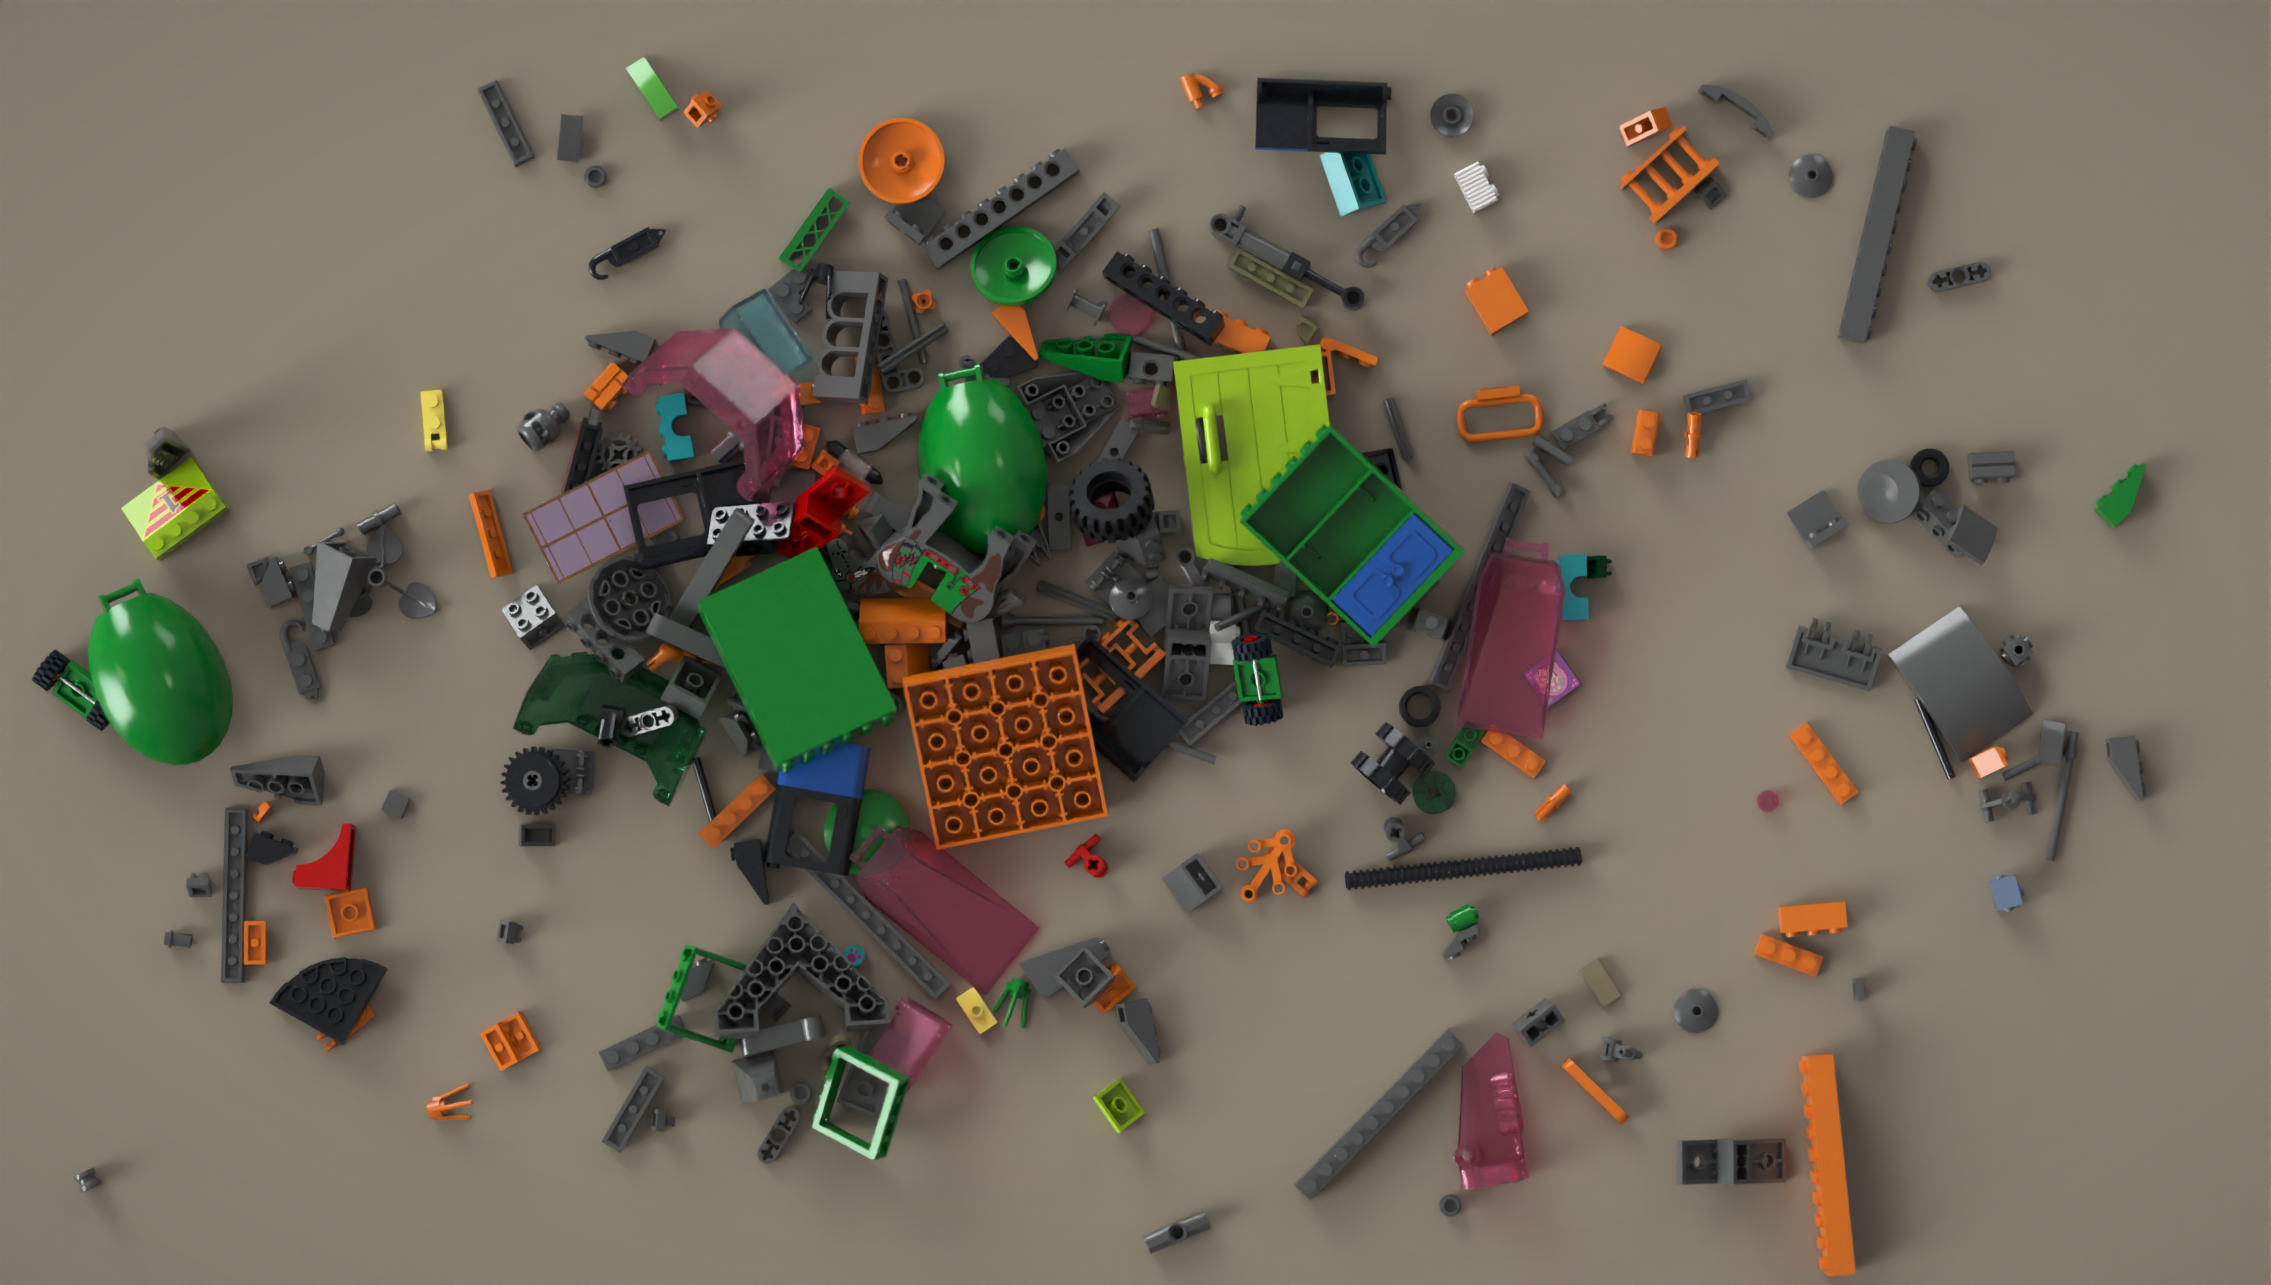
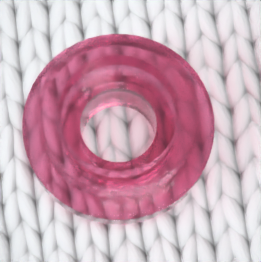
[1757,790,1779,812]

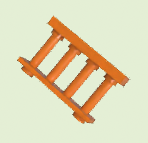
[1619,125,1720,224]

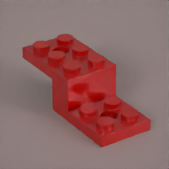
[775,465,871,559]

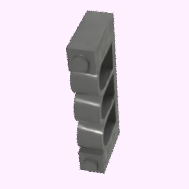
[812,271,888,404]

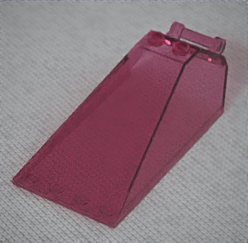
[1456,537,1565,738]
[849,824,1040,995]

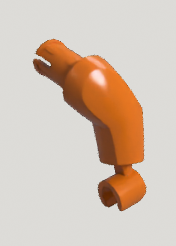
[645,643,712,673]

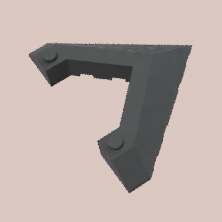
[714,902,891,1039]

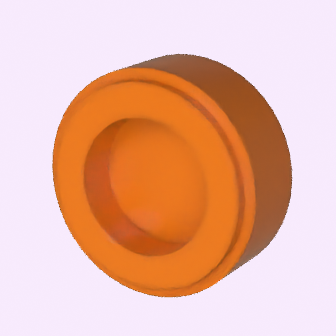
[1655,228,1677,250]

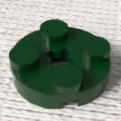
[1412,771,1456,814]

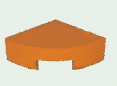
[253,802,274,823]

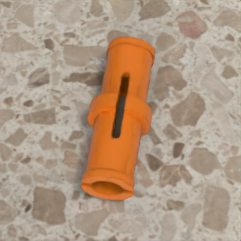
[1684,412,1702,458]

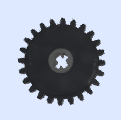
[500,746,570,816]

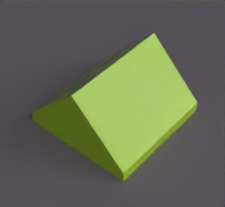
[1093,1077,1145,1133]

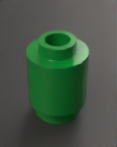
[1446,904,1479,933]

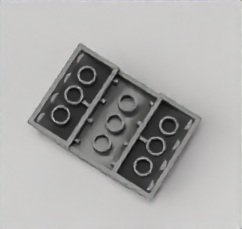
[1887,606,2033,763]

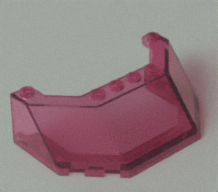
[622,328,806,502]

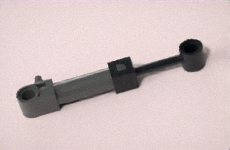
[1209,205,1364,310]

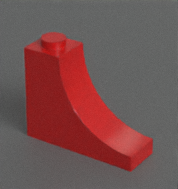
[292,823,356,891]

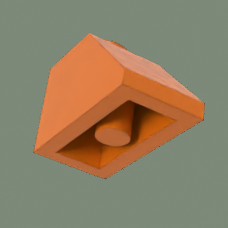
[1619,107,1673,146]

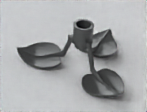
[349,525,436,619]

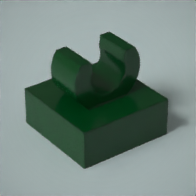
[1587,555,1612,579]

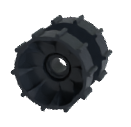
[1351,721,1435,805]

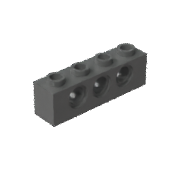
[565,598,644,683]

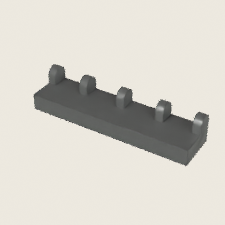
[1200,558,1290,614]

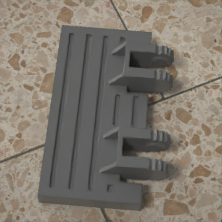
[1786,618,1883,691]

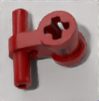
[1064,834,1109,878]

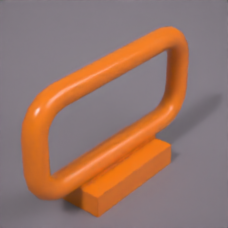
[1456,385,1544,443]

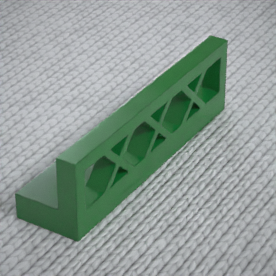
[778,188,850,273]

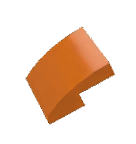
[1602,326,1663,385]
[480,1011,542,1072]

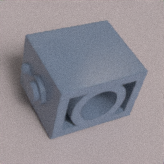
[1989,874,2024,912]

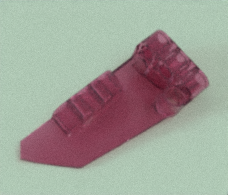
[1454,1032,1529,1190]

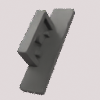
[1912,488,1963,557]

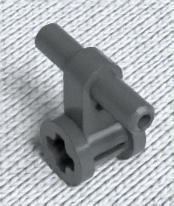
[1384,817,1426,861]
[1599,1037,1643,1062]

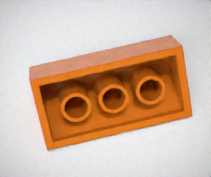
[859,597,949,644]

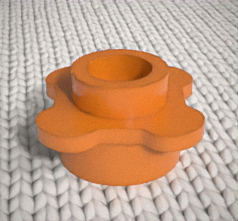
[912,289,936,314]

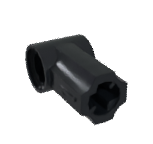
[598,704,624,748]

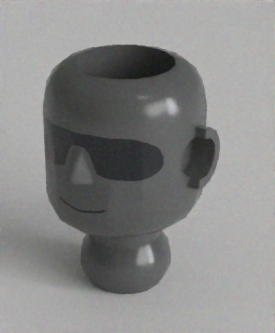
[517,403,570,451]

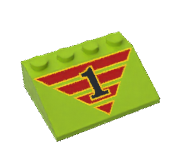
[121,457,230,560]

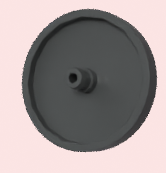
[1858,460,1921,523]

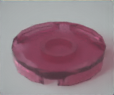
[1110,293,1152,336]

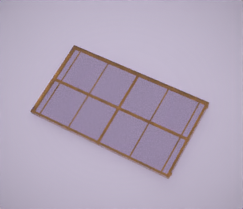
[522,450,686,584]

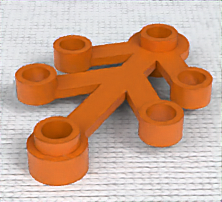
[1236,829,1298,902]

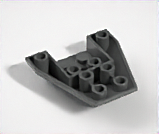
[1016,372,1121,463]

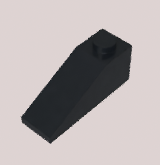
[730,839,770,905]

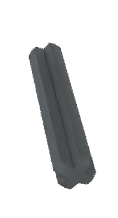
[1383,397,1413,460]

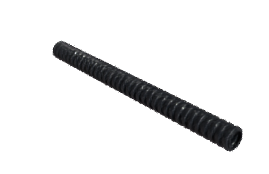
[1345,847,1582,890]

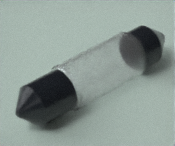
[826,440,883,484]

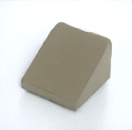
[1151,384,1172,410]

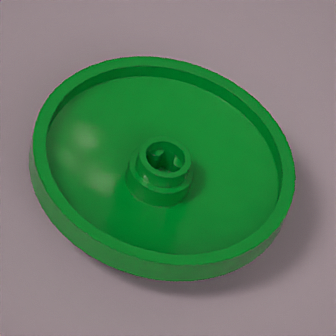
[970,226,1057,307]
[824,789,911,876]

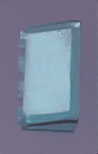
[719,288,813,391]

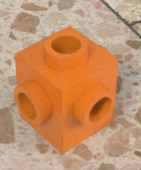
[683,91,723,128]

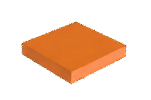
[324,887,377,939]

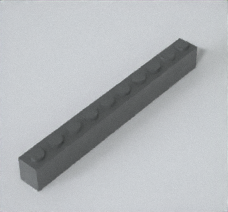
[1837,126,1917,344]
[1294,1029,1464,1201]

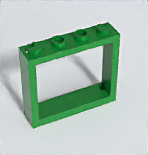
[656,944,748,1053]
[812,1045,910,1160]

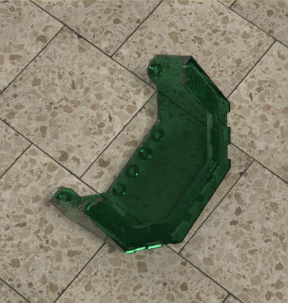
[513,652,707,806]

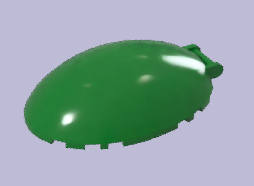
[917,363,1048,555]
[88,579,233,766]

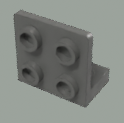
[884,197,945,246]
[1787,490,1849,549]
[502,585,566,650]

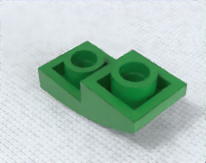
[1444,719,1485,768]

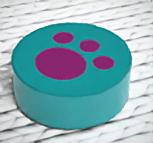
[843,945,865,967]

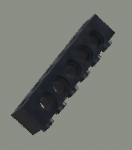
[1102,251,1225,347]

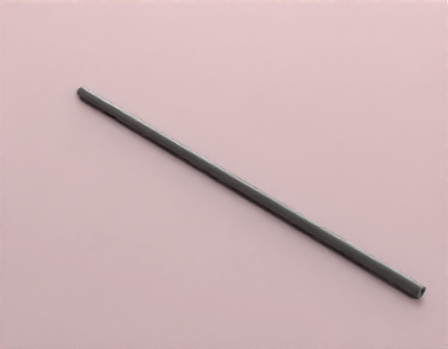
[1148,228,1252,635]

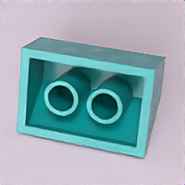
[1320,152,1386,216]

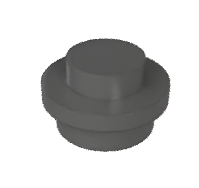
[1439,1194,1461,1217]

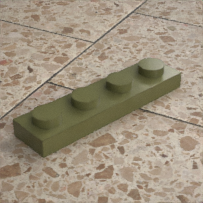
[1228,248,1314,309]

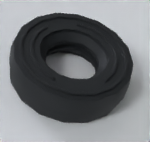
[1910,448,1949,487]

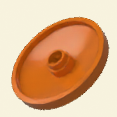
[858,118,945,205]

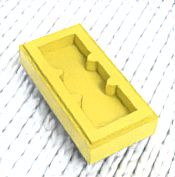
[955,986,998,1035]

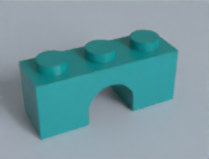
[655,393,695,462]
[1555,554,1589,621]

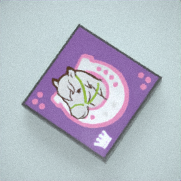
[1521,649,1582,710]

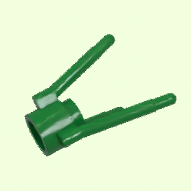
[993,978,1031,1028]

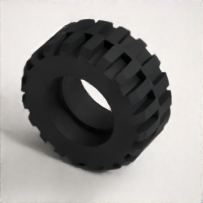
[1069,458,1154,543]

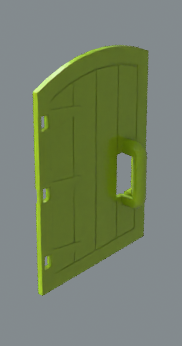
[1173,344,1329,566]

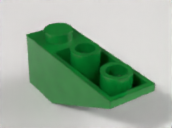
[2094,463,2146,528]

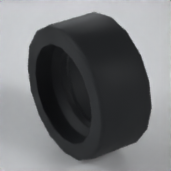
[1399,686,1441,728]

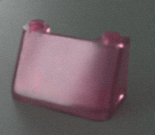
[858,997,953,1095]

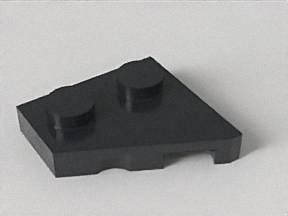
[981,336,1038,378]

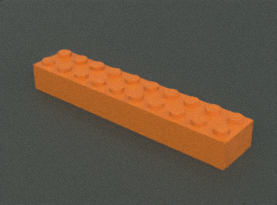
[1799,1053,1856,1276]

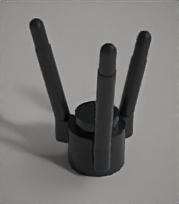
[798,263,834,319]

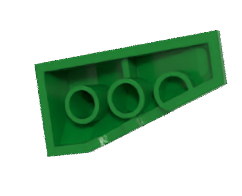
[1038,334,1133,383]

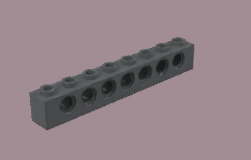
[922,148,1080,270]

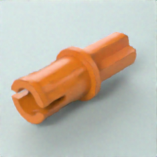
[1534,784,1572,822]

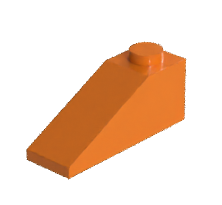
[991,305,1039,362]

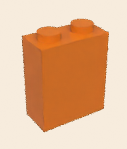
[1464,267,1529,336]

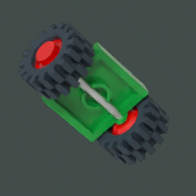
[1231,632,1284,726]
[32,650,109,731]

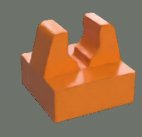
[810,449,841,476]

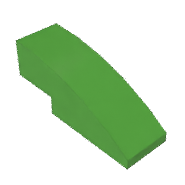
[626,57,679,121]

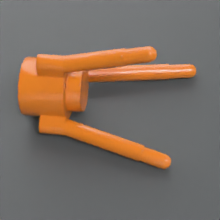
[426,1084,473,1121]

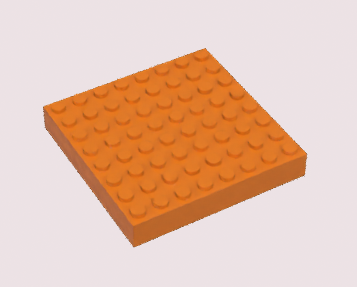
[902,644,1108,850]

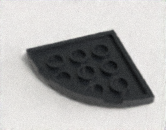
[269,957,388,1045]

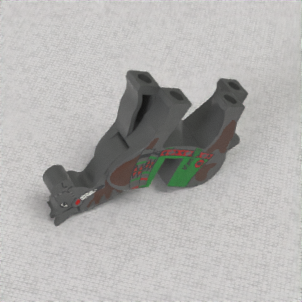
[827,472,1037,623]

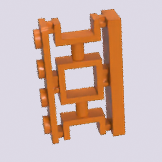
[1078,619,1166,714]

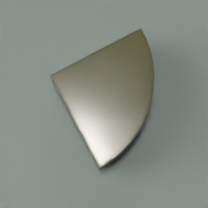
[1297,316,1319,346]

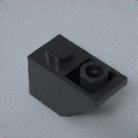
[245,830,298,865]

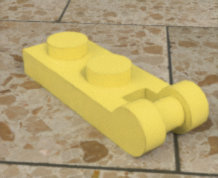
[420,390,448,452]

